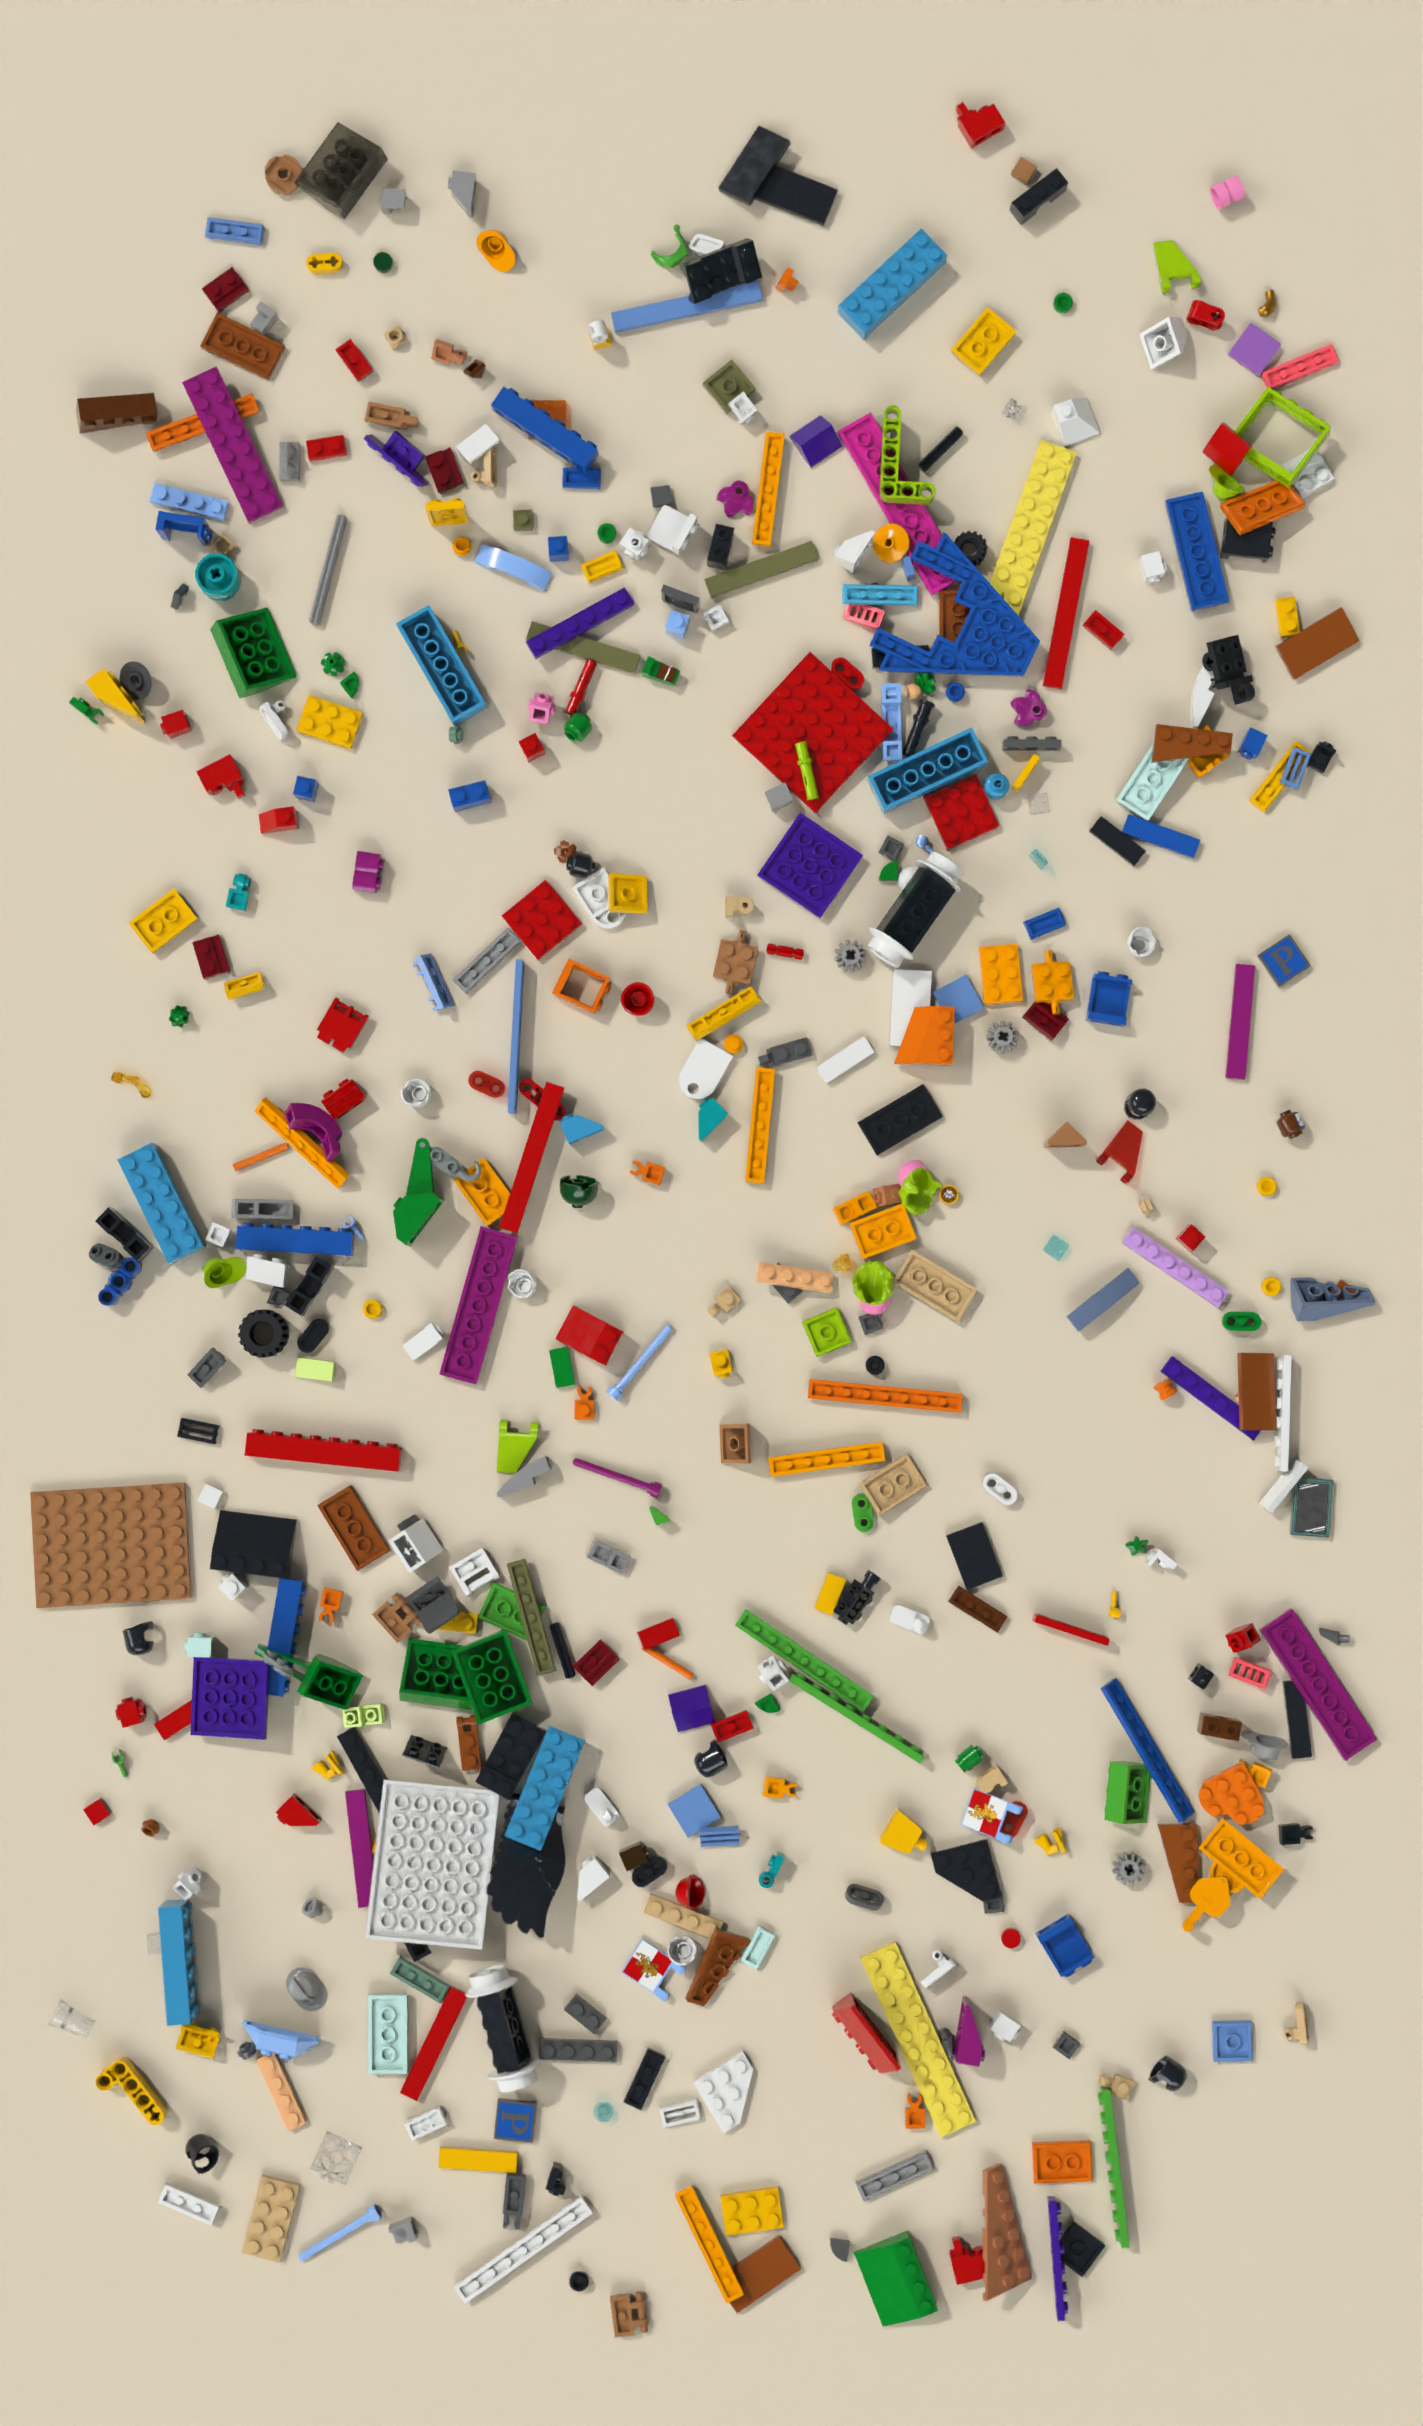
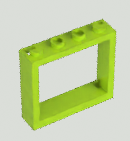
[1235,387,1331,489]

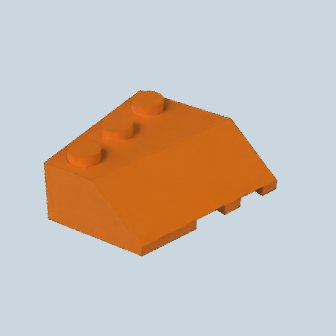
[894,1006,955,1066]

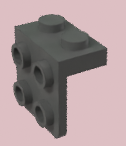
[406,1576,460,1634]

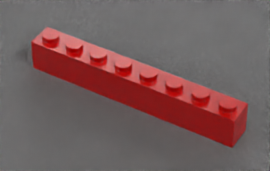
[244,1429,402,1472]

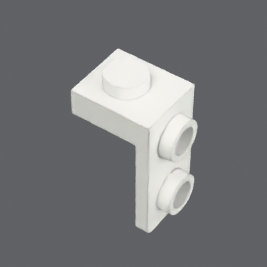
[403,1323,444,1360]

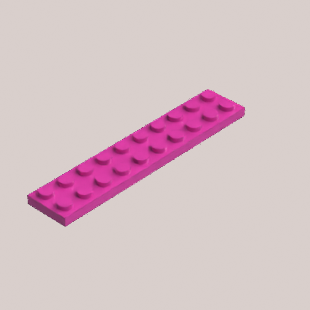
[838,413,957,596]

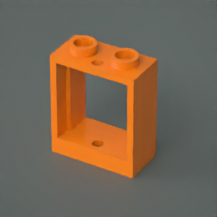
[552,958,612,1014]

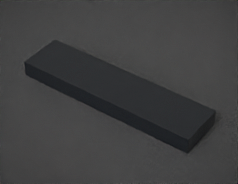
[1282,1680,1312,1759]

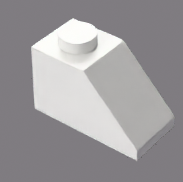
[577,1855,610,1902]

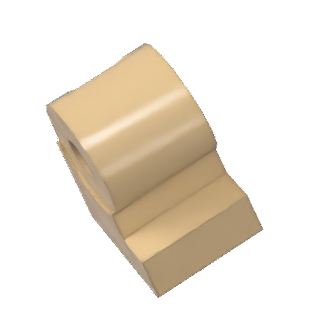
[725,896,754,918]
[976,1765,1008,1793]

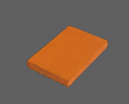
[1032,2140,1092,2184]

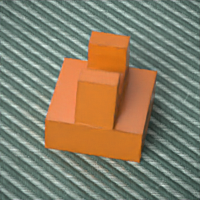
[775,267,799,292]

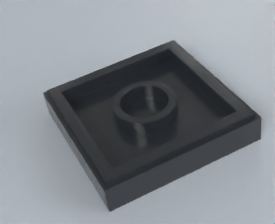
[1050,2220,1105,2277]

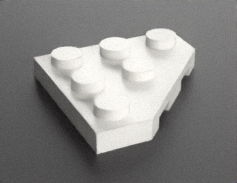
[693,2051,753,2133]

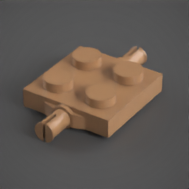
[713,930,759,995]

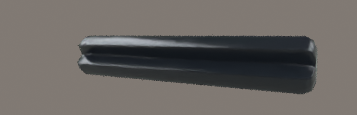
[918,426,963,472]
[549,1622,575,1679]

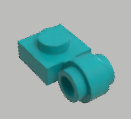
[226,873,251,911]
[759,1851,785,1888]

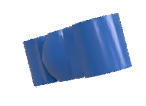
[98,1257,142,1306]

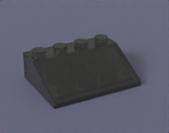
[294,122,388,220]

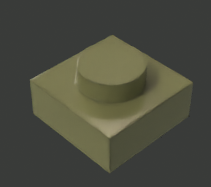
[513,509,533,531]

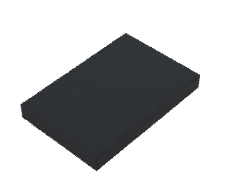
[946,1522,1003,1590]

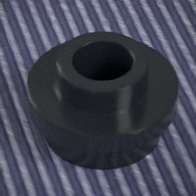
[865,1356,885,1375]
[569,2271,589,2292]

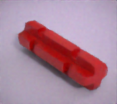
[766,943,804,960]

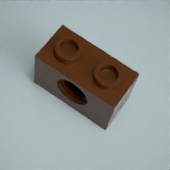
[1197,1712,1242,1741]

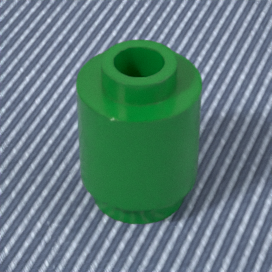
[955,1744,984,1773]

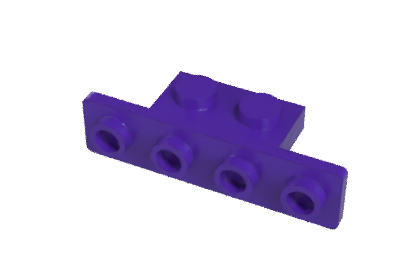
[363,431,429,487]

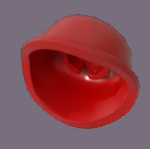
[621,982,654,1016]
[675,1874,706,1909]

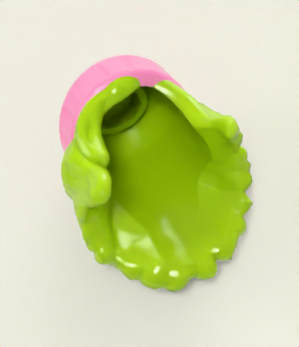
[897,1160,942,1215]
[852,1261,894,1315]

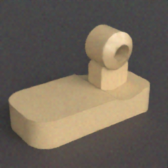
[471,447,498,488]
[1283,2002,1309,2044]

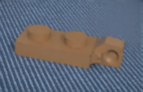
[364,402,419,430]

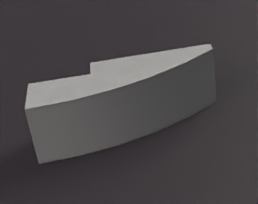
[232,1199,293,1219]
[497,1456,551,1497]

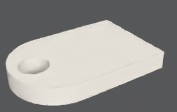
[571,867,627,929]
[679,1038,733,1100]

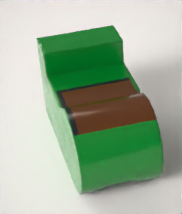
[642,656,680,686]

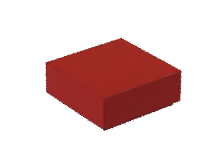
[83,1798,111,1826]

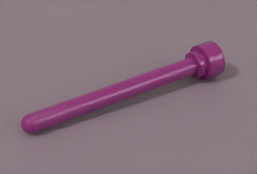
[573,1458,662,1498]

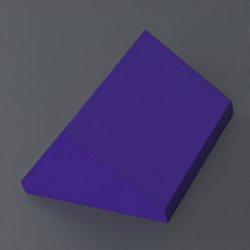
[789,415,842,468]
[668,1685,715,1732]

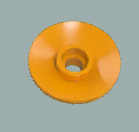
[873,524,910,563]

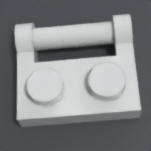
[449,1547,500,1597]

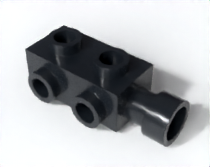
[833,1570,881,1625]

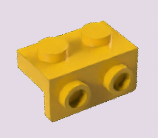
[176,2022,221,2059]

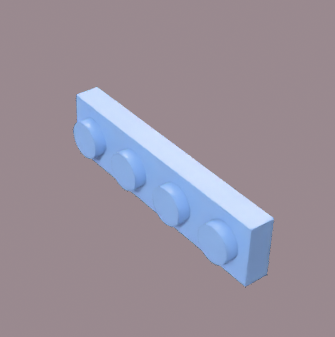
[150,483,229,521]

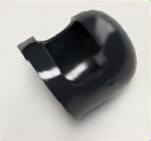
[1124,1088,1156,1120]
[122,1621,154,1655]
[694,1739,728,1778]
[1148,2055,1187,2091]
[185,2134,219,2174]

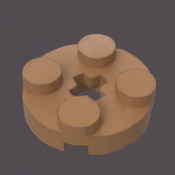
[265,155,303,196]

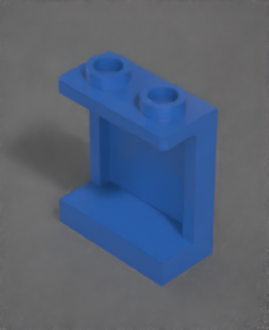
[155,511,212,546]
[1086,971,1133,1027]
[1035,1914,1094,1977]

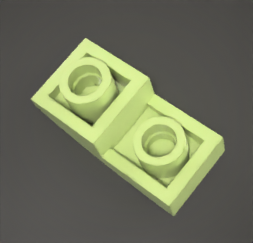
[342,1703,386,1728]

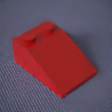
[555,1305,624,1366]

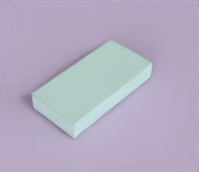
[740,1925,776,1970]

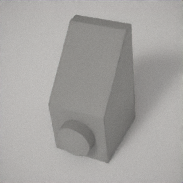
[448,171,477,217]

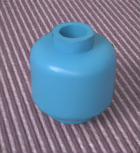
[984,773,1010,800]

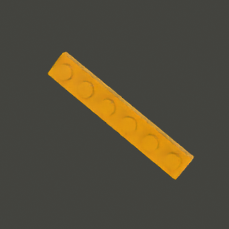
[752,431,785,547]
[745,1067,775,1184]
[254,1097,350,1189]
[768,1442,885,1477]
[674,2185,744,2304]

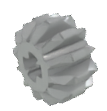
[834,940,867,972]
[986,1021,1019,1054]
[1112,1852,1145,1885]

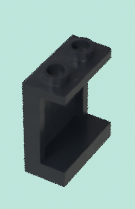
[1220,517,1275,563]

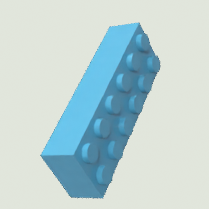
[838,228,948,340]
[396,605,487,726]
[867,727,988,814]
[118,1143,207,1264]
[504,1726,585,1851]
[158,1899,200,2026]

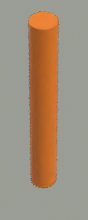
[232,1142,289,1171]
[641,1647,694,1680]

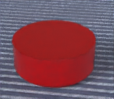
[1001,1928,1021,1949]

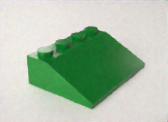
[210,607,297,699]
[451,1630,532,1725]
[399,1638,472,1710]
[854,2230,938,2326]

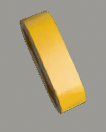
[306,253,343,274]

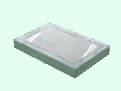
[1290,1477,1333,1538]

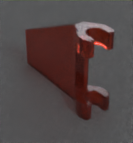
[1096,1120,1143,1185]

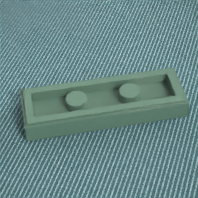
[390,1956,450,2003]

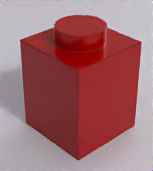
[160,710,192,739]
[518,733,545,763]
[1176,1224,1206,1252]

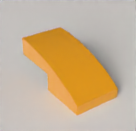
[832,1191,877,1226]

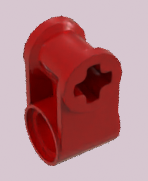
[1186,300,1225,331]

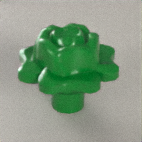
[169,1005,190,1028]

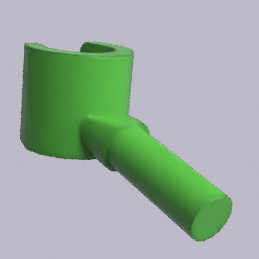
[111,1749,128,1777]

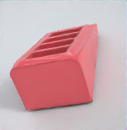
[843,605,885,631]
[1228,1657,1272,1689]

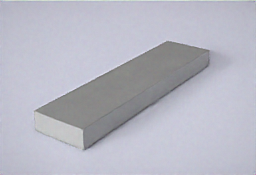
[453,928,521,994]
[855,2150,935,2201]

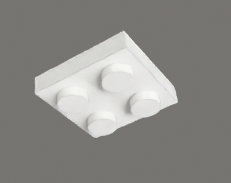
[1281,450,1334,499]

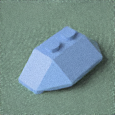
[243,2020,321,2061]

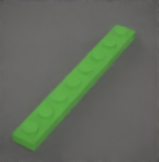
[735,1609,874,1712]
[789,1672,924,1763]
[1098,2086,1130,2248]

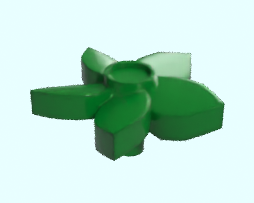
[1125,1536,1149,1556]

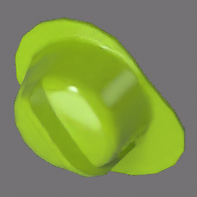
[1209,465,1245,502]
[202,1257,246,1289]

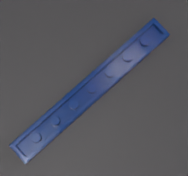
[1100,1678,1195,1823]

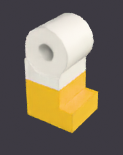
[588,320,612,350]

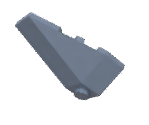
[1290,1277,1375,1321]

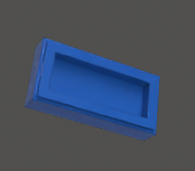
[562,468,601,489]
[1023,908,1066,940]

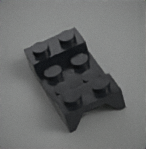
[679,238,762,304]
[475,1712,547,1800]

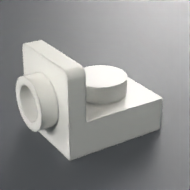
[728,391,757,424]
[1145,1548,1178,1570]

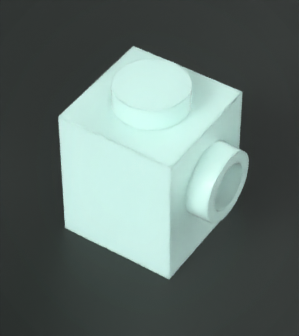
[185,1632,215,1658]

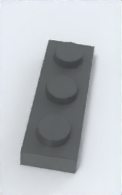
[1002,736,1061,751]

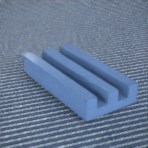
[1279,747,1312,790]
[700,1826,739,1847]

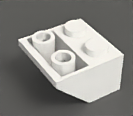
[246,1254,291,1288]
[389,1518,444,1573]

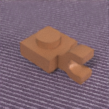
[431,339,467,365]

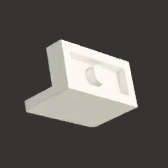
[456,424,499,464]

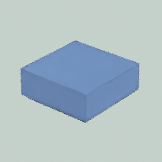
[902,556,915,580]

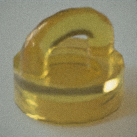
[832,1253,851,1273]

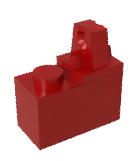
[956,102,1005,149]
[196,754,246,799]
[949,2236,985,2285]

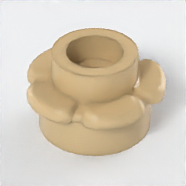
[1138,1197,1154,1215]

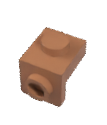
[873,1184,901,1207]

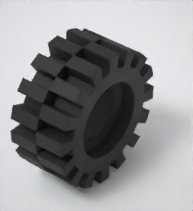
[954,530,987,566]

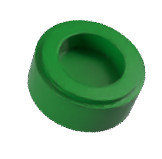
[1053,293,1073,314]
[597,523,617,544]

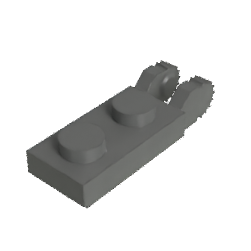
[503,2173,526,2230]

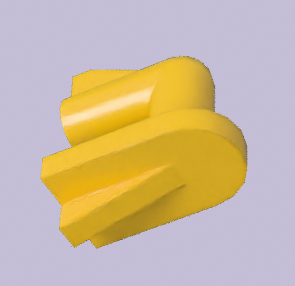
[311,1750,346,1780]
[1034,1828,1068,1855]

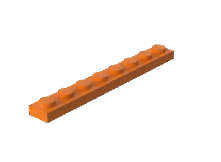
[808,1379,963,1413]

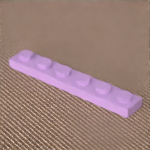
[1122,1227,1229,1308]

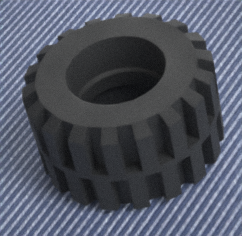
[238,1309,290,1358]

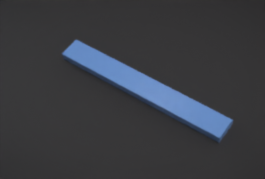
[611,281,763,333]
[508,959,525,1114]

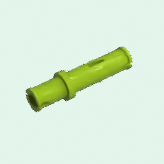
[795,742,819,801]

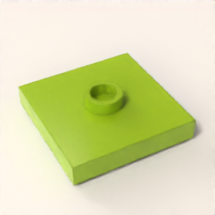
[802,1307,852,1357]

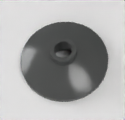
[120,661,152,700]

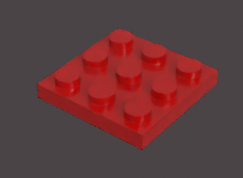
[923,775,999,850]
[502,880,582,960]

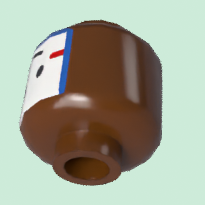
[1276,1110,1305,1139]

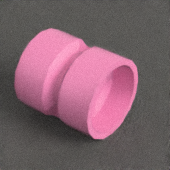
[1210,175,1245,210]

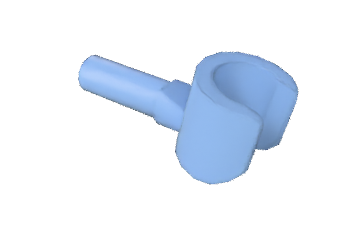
[916,835,935,854]
[343,1216,365,1241]

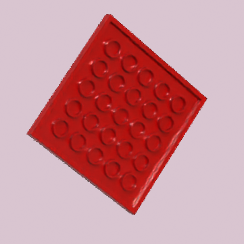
[732,652,894,814]

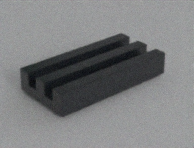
[177,1418,220,1444]

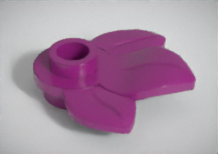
[717,481,753,517]
[1010,689,1047,726]

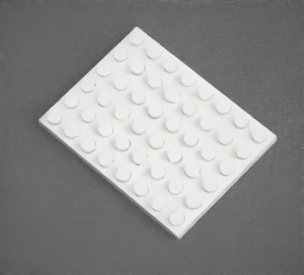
[365,1780,499,1949]

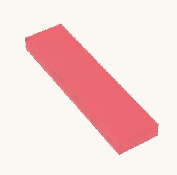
[1261,344,1339,390]

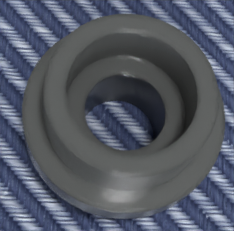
[237,2042,256,2060]

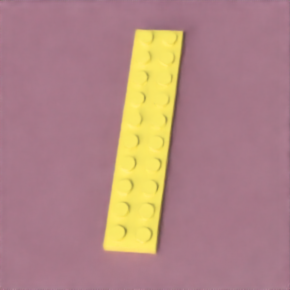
[990,440,1077,615]
[860,1942,976,2137]

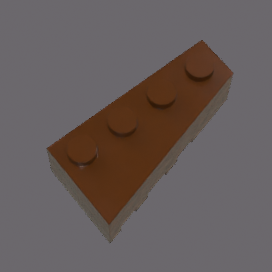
[76,393,157,434]

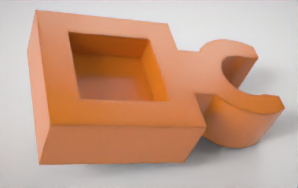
[630,1161,665,1186]
[574,1387,594,1420]
[319,1587,344,1623]
[905,2093,925,2129]

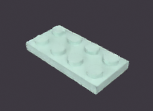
[1116,743,1188,821]
[368,1994,408,2074]

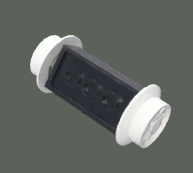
[866,851,963,968]
[465,1964,540,2092]

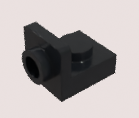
[1307,741,1336,774]
[1187,1663,1214,1689]
[545,2162,566,2196]

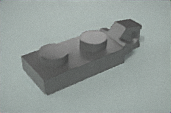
[758,1037,812,1067]

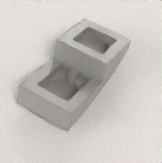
[586,1539,631,1574]

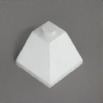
[1139,317,1187,370]
[1051,398,1100,447]
[833,530,875,574]

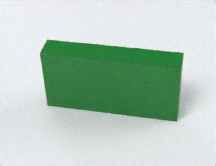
[549,1347,575,1388]

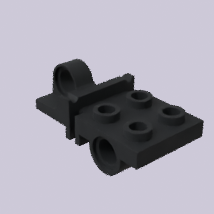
[1202,635,1255,705]

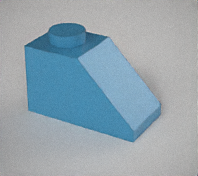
[559,1114,604,1145]

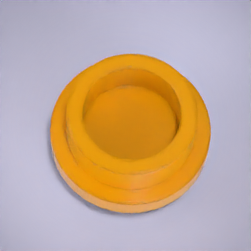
[452,537,472,556]
[724,1034,743,1054]

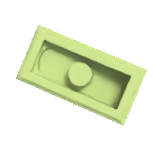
[295,1358,336,1381]

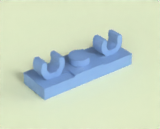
[413,953,454,1011]

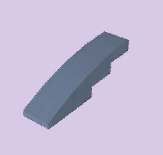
[1066,1268,1140,1332]

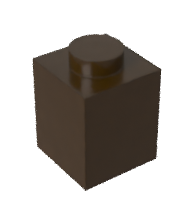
[619,1841,650,1871]

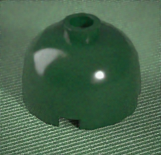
[559,1175,598,1208]

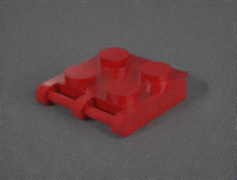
[317,997,369,1053]

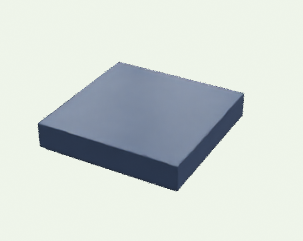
[932,975,984,1024]
[668,1784,721,1838]
[1212,2020,1253,2062]

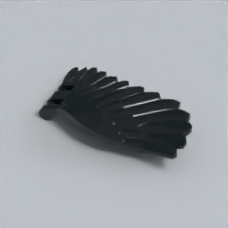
[486,1794,566,1938]

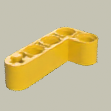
[95,2056,167,2125]

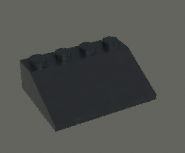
[210,1510,297,1579]

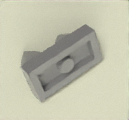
[279,442,300,482]

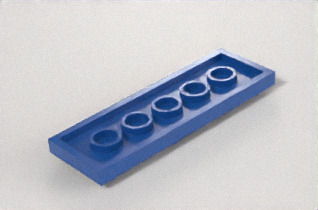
[1165,491,1229,612]

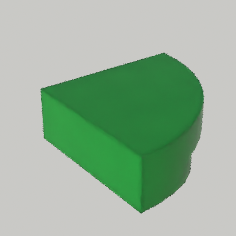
[340,671,359,699]
[879,861,898,881]
[754,1693,781,1713]

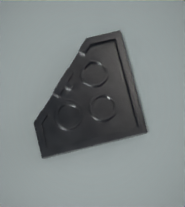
[930,1839,1002,1901]

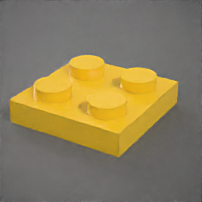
[608,873,648,915]

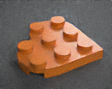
[1198,1761,1264,1825]

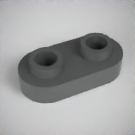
[89,1243,123,1270]
[845,1884,884,1911]

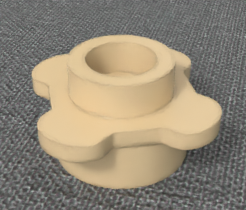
[384,326,407,349]

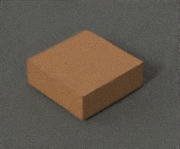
[1011,157,1037,185]

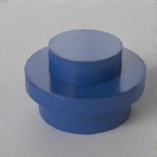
[946,683,965,702]

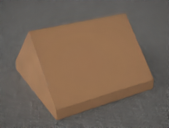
[1044,1122,1087,1147]
[720,1424,751,1463]

